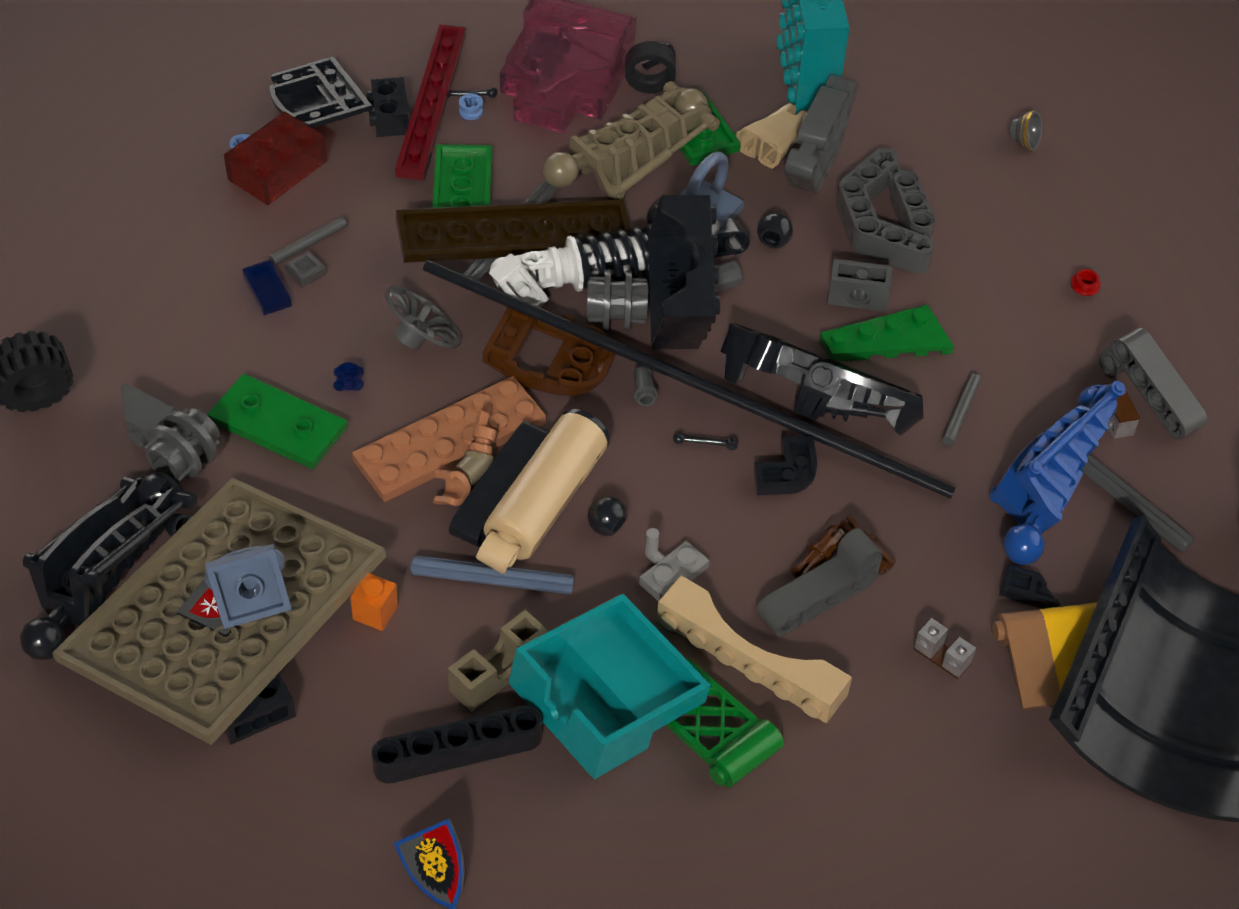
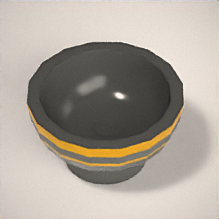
[1010,110,1043,150]

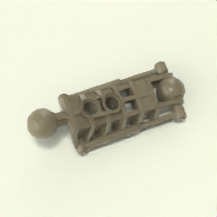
[542,81,720,200]

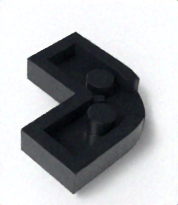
[753,436,817,495]

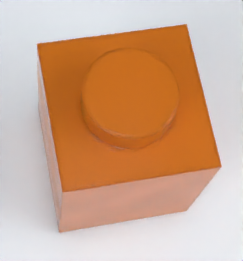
[350,573,398,631]

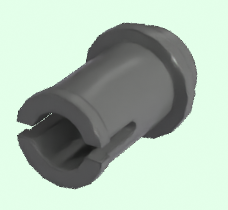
[632,367,658,406]

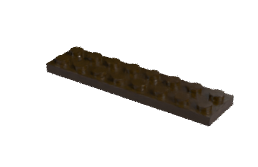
[395,200,630,263]

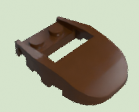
[483,307,615,396]

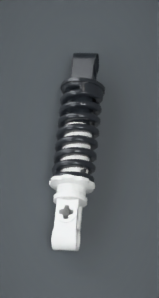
[490,218,750,293]

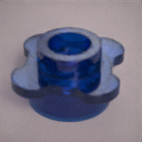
[333,362,364,391]

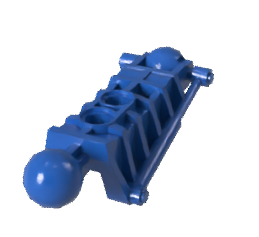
[989,381,1126,565]

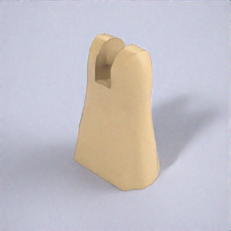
[736,103,807,169]

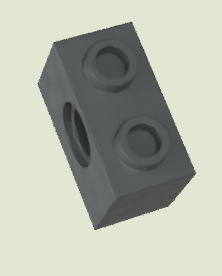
[827,259,893,312]

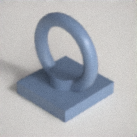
[679,152,744,221]
[204,544,292,629]

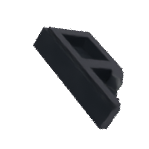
[999,564,1061,609]

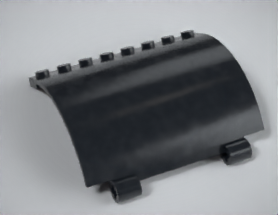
[1049,516,1239,822]

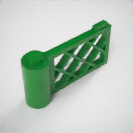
[665,658,784,788]

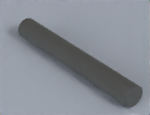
[269,216,347,266]
[942,373,981,446]

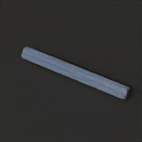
[411,556,574,594]

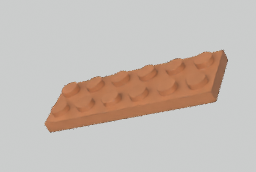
[352,376,546,503]

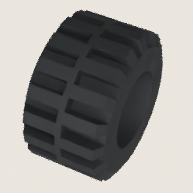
[0,331,74,412]

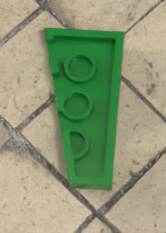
[819,304,954,361]

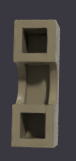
[448,610,549,712]

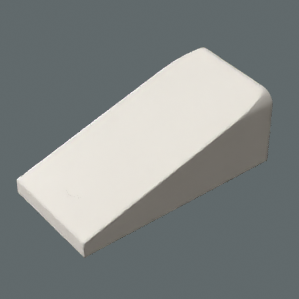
[489,254,549,308]

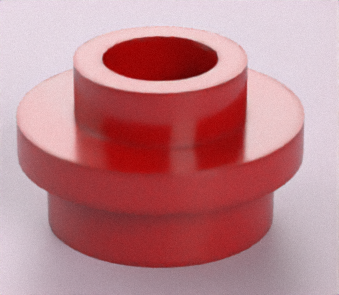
[1071,269,1101,296]

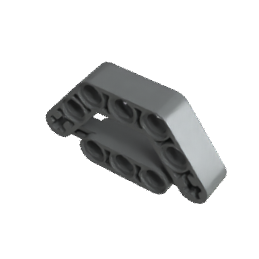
[784,74,858,194]
[836,148,935,273]

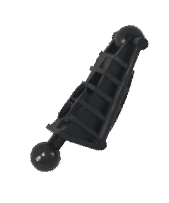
[20,472,197,660]

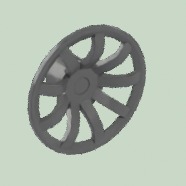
[384,286,462,349]

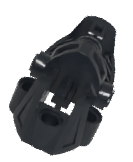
[720,323,924,436]

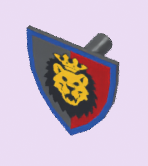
[394,818,465,909]

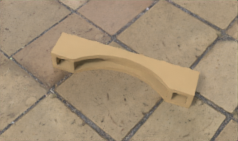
[657,575,852,724]

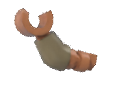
[432,410,497,506]

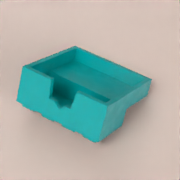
[509,594,711,780]

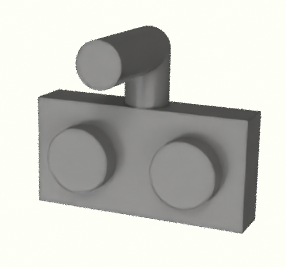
[639,528,709,601]

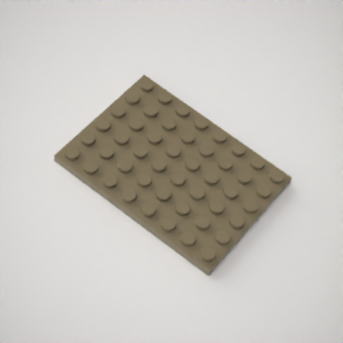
[52,478,387,745]

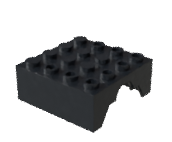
[647,195,720,349]

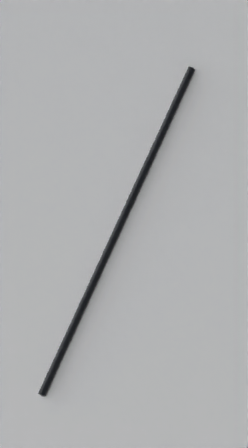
[423,260,956,499]

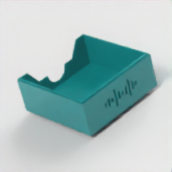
[776,0,850,114]

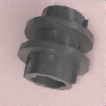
[587,270,648,330]
[145,408,220,481]

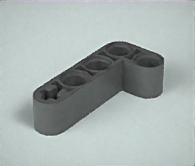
[1099,327,1207,439]
[756,528,883,637]

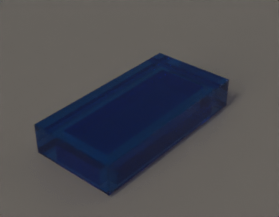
[242,260,292,315]

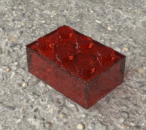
[224,111,328,206]

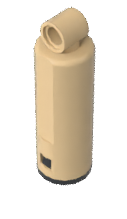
[476,409,610,575]

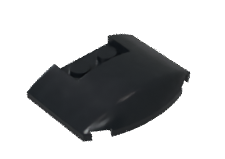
[269,56,373,129]

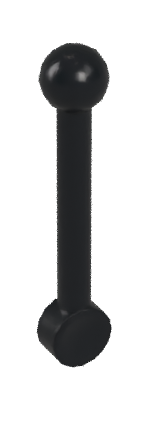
[448,87,497,98]
[673,432,738,450]

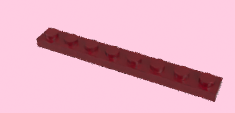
[395,24,466,181]

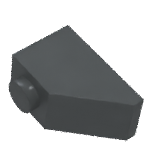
[120,382,175,448]

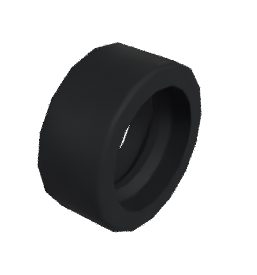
[625,41,676,93]

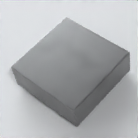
[285,251,326,288]

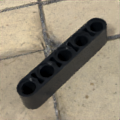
[449,420,550,548]
[372,706,542,784]

